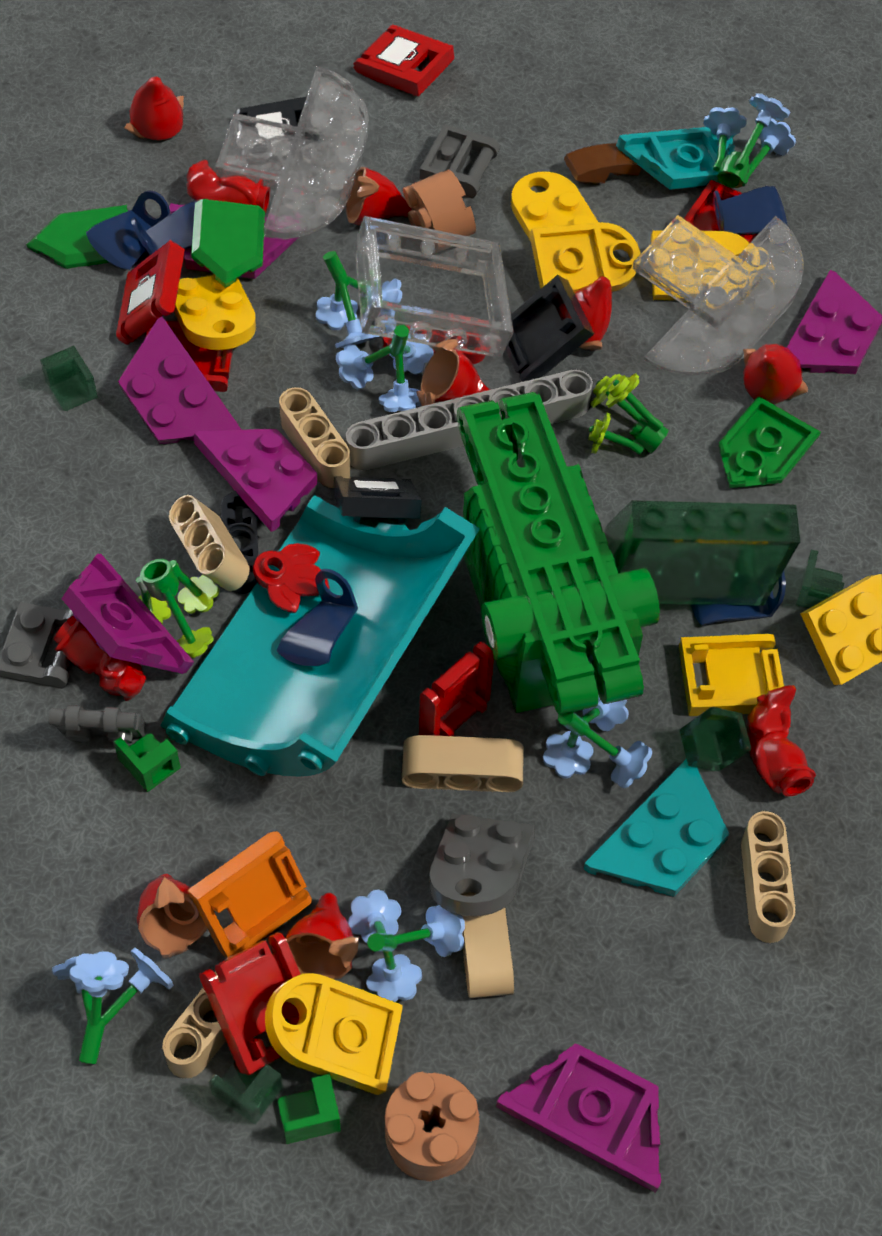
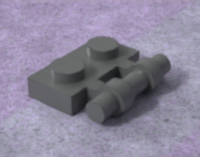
[49,705,146,744]

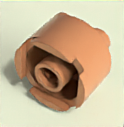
[403,170,476,254]
[385,1072,479,1181]

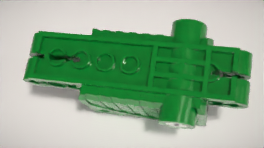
[457,392,660,715]

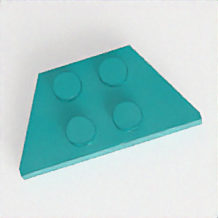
[616,127,735,189]
[584,756,729,897]

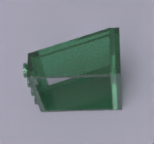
[604,500,801,606]

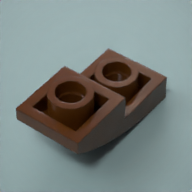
[564,143,642,183]

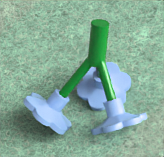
[315,251,402,349]
[336,325,434,412]
[543,696,652,788]
[348,890,465,1002]
[52,947,174,1064]

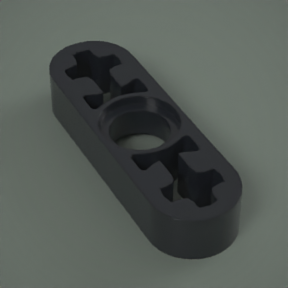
[221,491,259,594]

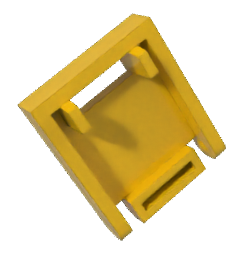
[679,634,784,716]

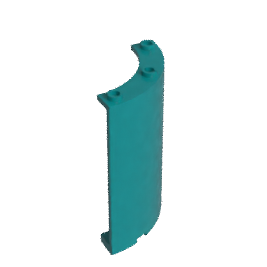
[160,495,479,777]

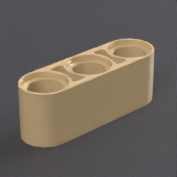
[279,387,350,488]
[169,495,250,591]
[402,735,524,792]
[741,811,795,943]
[460,892,514,998]
[162,954,236,1078]

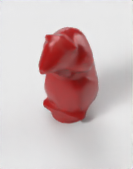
[187,160,270,213]
[53,616,146,701]
[747,685,816,796]

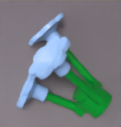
[703,93,796,189]

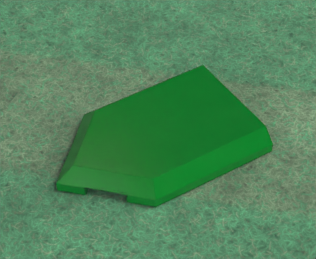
[191,199,265,288]
[26,205,128,269]
[718,396,821,488]

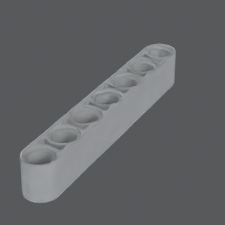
[346,370,593,470]

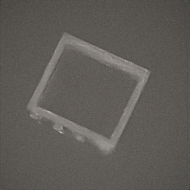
[354,216,513,358]

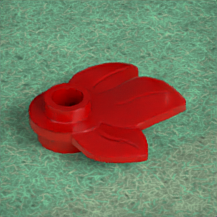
[253,543,330,613]

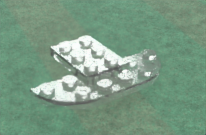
[215,66,369,239]
[633,215,804,377]

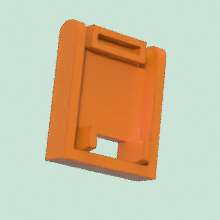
[188,831,312,959]

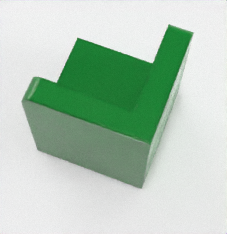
[113,733,181,792]
[278,1074,341,1144]

